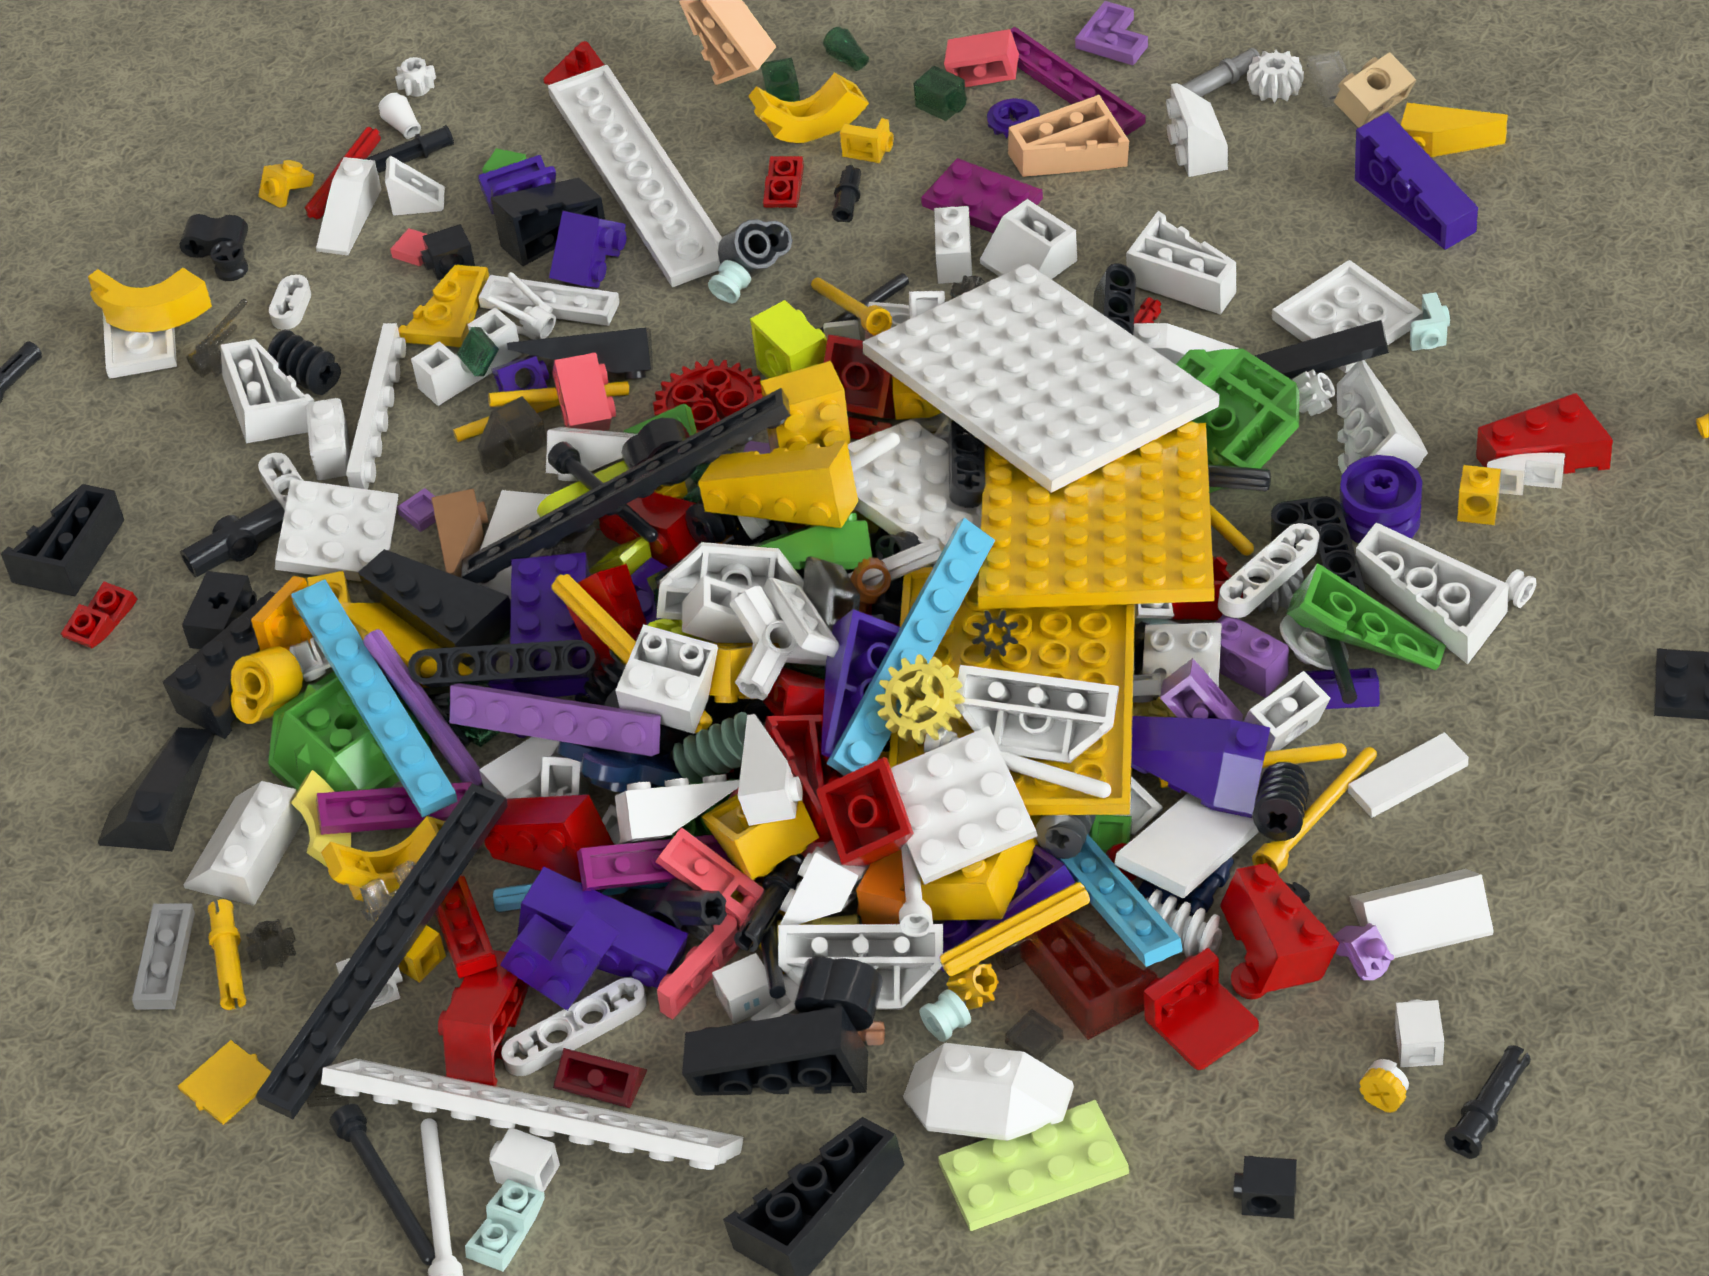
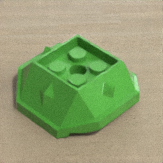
[1176,349,1299,493]
[268,671,433,792]

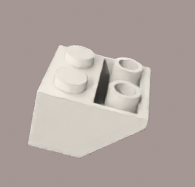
[1166,83,1228,177]
[980,199,1077,279]
[615,625,718,734]
[780,840,870,925]

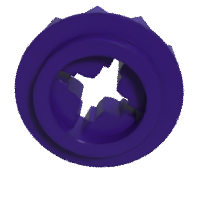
[987,98,1040,139]

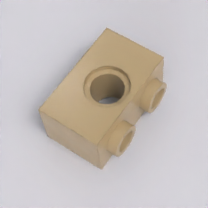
[1334,52,1416,128]

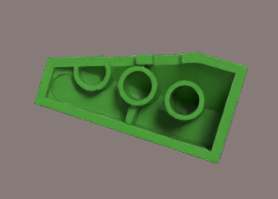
[751,513,872,569]
[1286,563,1446,670]

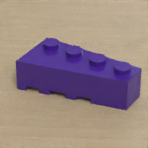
[1355,112,1478,250]
[517,866,688,988]

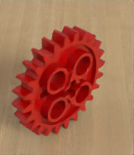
[653,359,763,433]

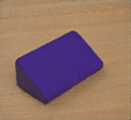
[1299,668,1380,709]

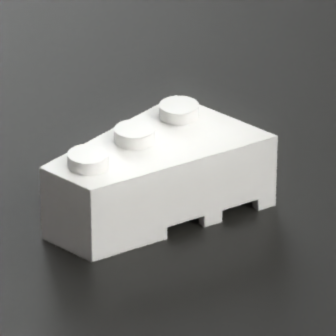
[221,339,314,443]

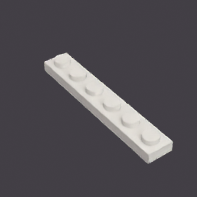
[346,323,406,489]

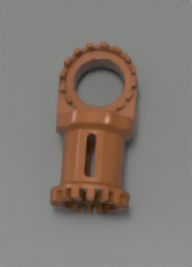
[831,557,891,622]

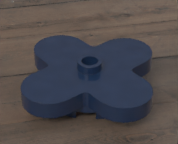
[557,741,691,793]

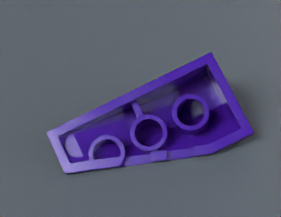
[821,609,901,757]

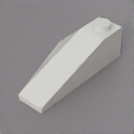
[1337,360,1428,474]

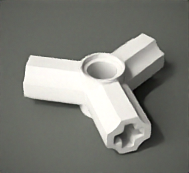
[729,586,832,700]

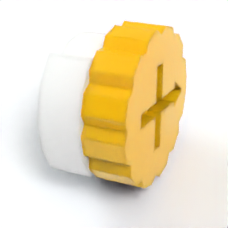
[1359,1059,1409,1113]

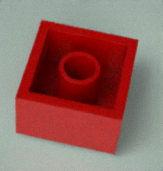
[823,334,895,419]

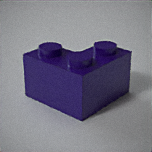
[549,211,627,288]
[500,909,620,1011]

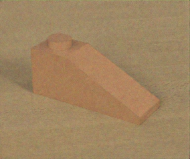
[431,488,489,578]

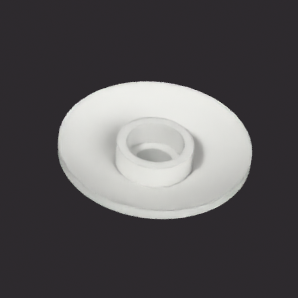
[1280,615,1349,670]

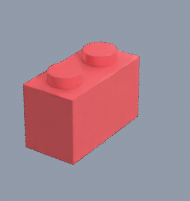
[944,29,1019,88]
[552,353,616,431]

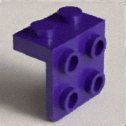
[478,155,557,214]

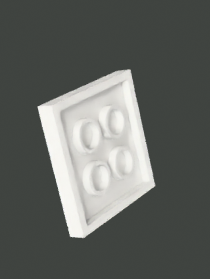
[1272,260,1423,373]
[275,479,399,581]
[891,726,1038,885]

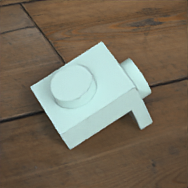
[1410,292,1450,351]

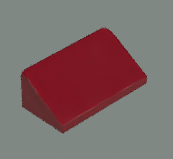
[553,1048,647,1108]

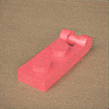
[655,827,764,928]
[657,914,739,1020]

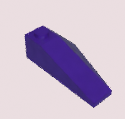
[1131,716,1270,818]
[940,845,1075,972]

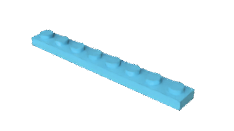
[827,518,995,776]
[291,579,458,818]

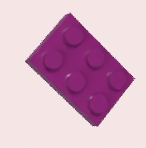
[921,158,1043,234]

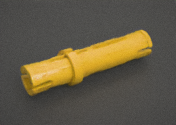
[207,899,246,1010]

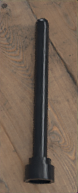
[548,442,658,543]
[330,1104,435,1266]

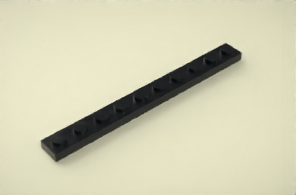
[461,388,791,584]
[255,783,508,1119]

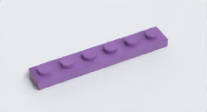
[449,683,661,756]

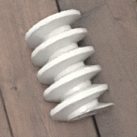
[1146,889,1222,957]

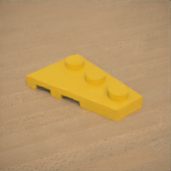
[398,265,489,347]

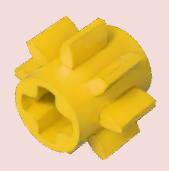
[946,962,999,1010]

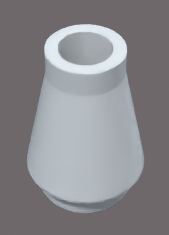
[379,93,421,139]

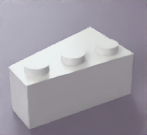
[1126,211,1236,315]

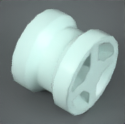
[708,260,751,304]
[919,989,971,1042]

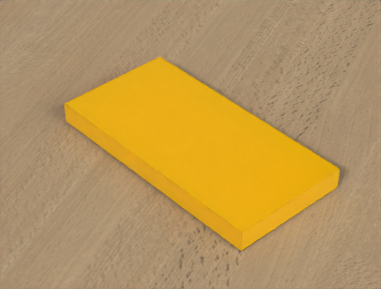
[340,603,473,688]

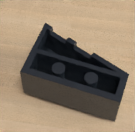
[491,177,605,267]
[1,484,124,597]

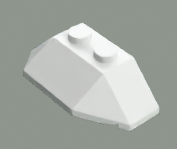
[656,542,813,620]
[955,665,1119,763]
[778,924,943,1010]
[903,1043,1074,1141]

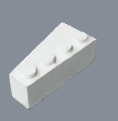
[1356,523,1508,664]

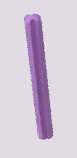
[363,629,483,786]

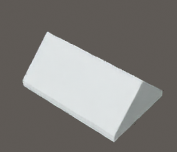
[1350,869,1493,958]

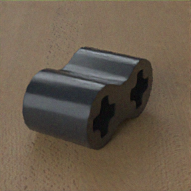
[179,214,248,258]

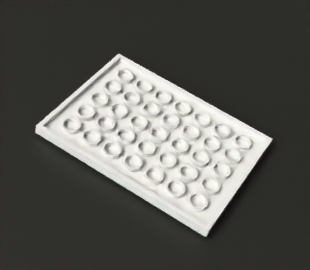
[863,263,1219,493]

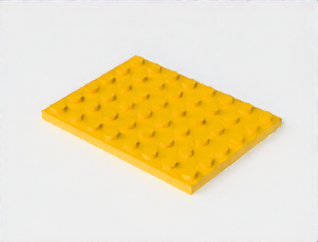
[978,421,1214,609]
[889,567,1135,815]

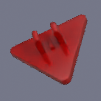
[543,41,604,85]

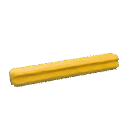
[939,882,1090,976]

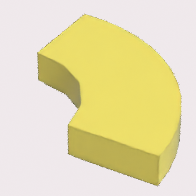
[291,770,351,867]

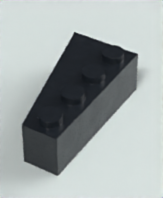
[358,549,511,667]
[163,591,275,739]
[682,1006,868,1096]
[723,1117,905,1276]

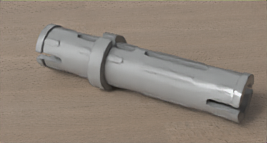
[1170,48,1260,97]

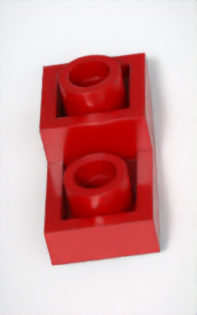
[763,156,804,208]
[60,581,138,648]

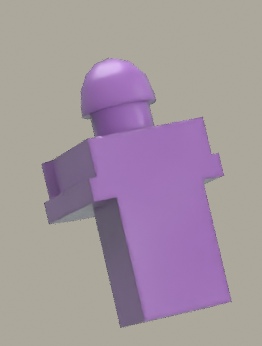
[1333,923,1394,980]

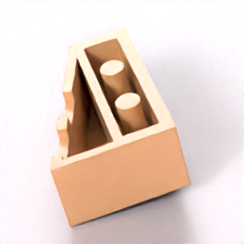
[679,0,776,85]
[1008,95,1129,177]

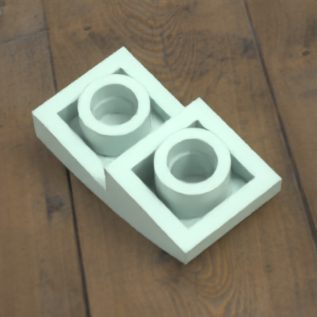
[465,1179,545,1272]

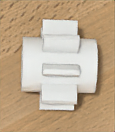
[395,57,436,97]
[1292,370,1335,416]

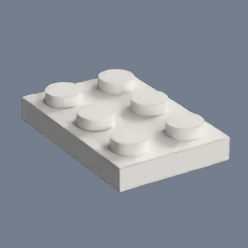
[103,313,177,379]

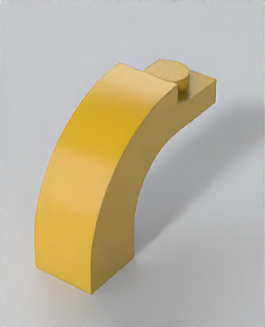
[748,72,869,143]
[88,268,212,332]
[321,816,445,902]

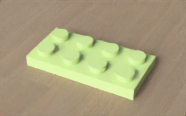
[938,1100,1129,1231]

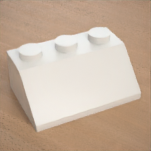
[183,781,304,906]

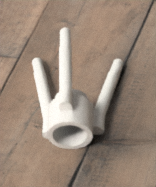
[487,272,556,340]

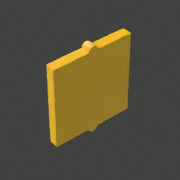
[178,1040,272,1125]

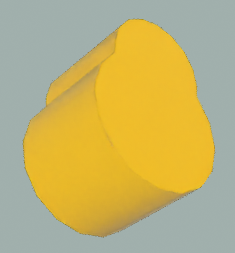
[231,646,303,724]

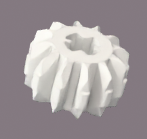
[1247,49,1304,103]

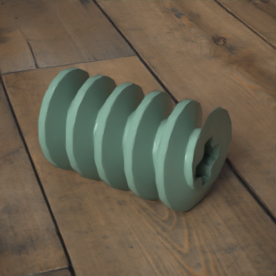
[673,712,747,784]

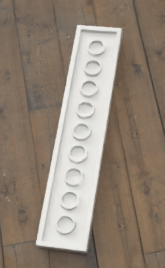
[548,65,722,287]
[321,1058,744,1170]

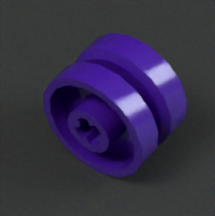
[1340,455,1423,543]

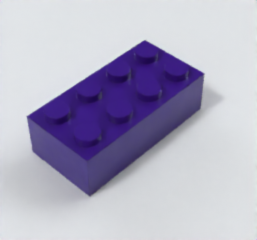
[510,552,592,697]

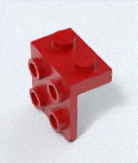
[1144,948,1259,1070]

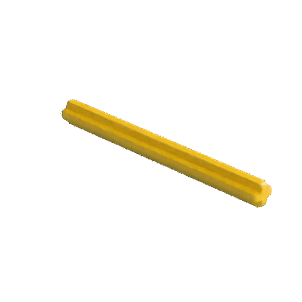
[551,574,712,734]

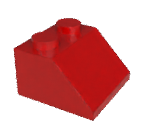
[815,757,914,867]

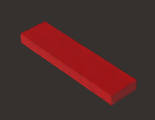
[435,876,498,979]

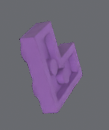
[1075,1,1148,65]

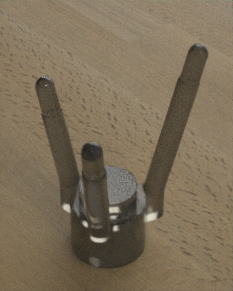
[186,299,248,378]

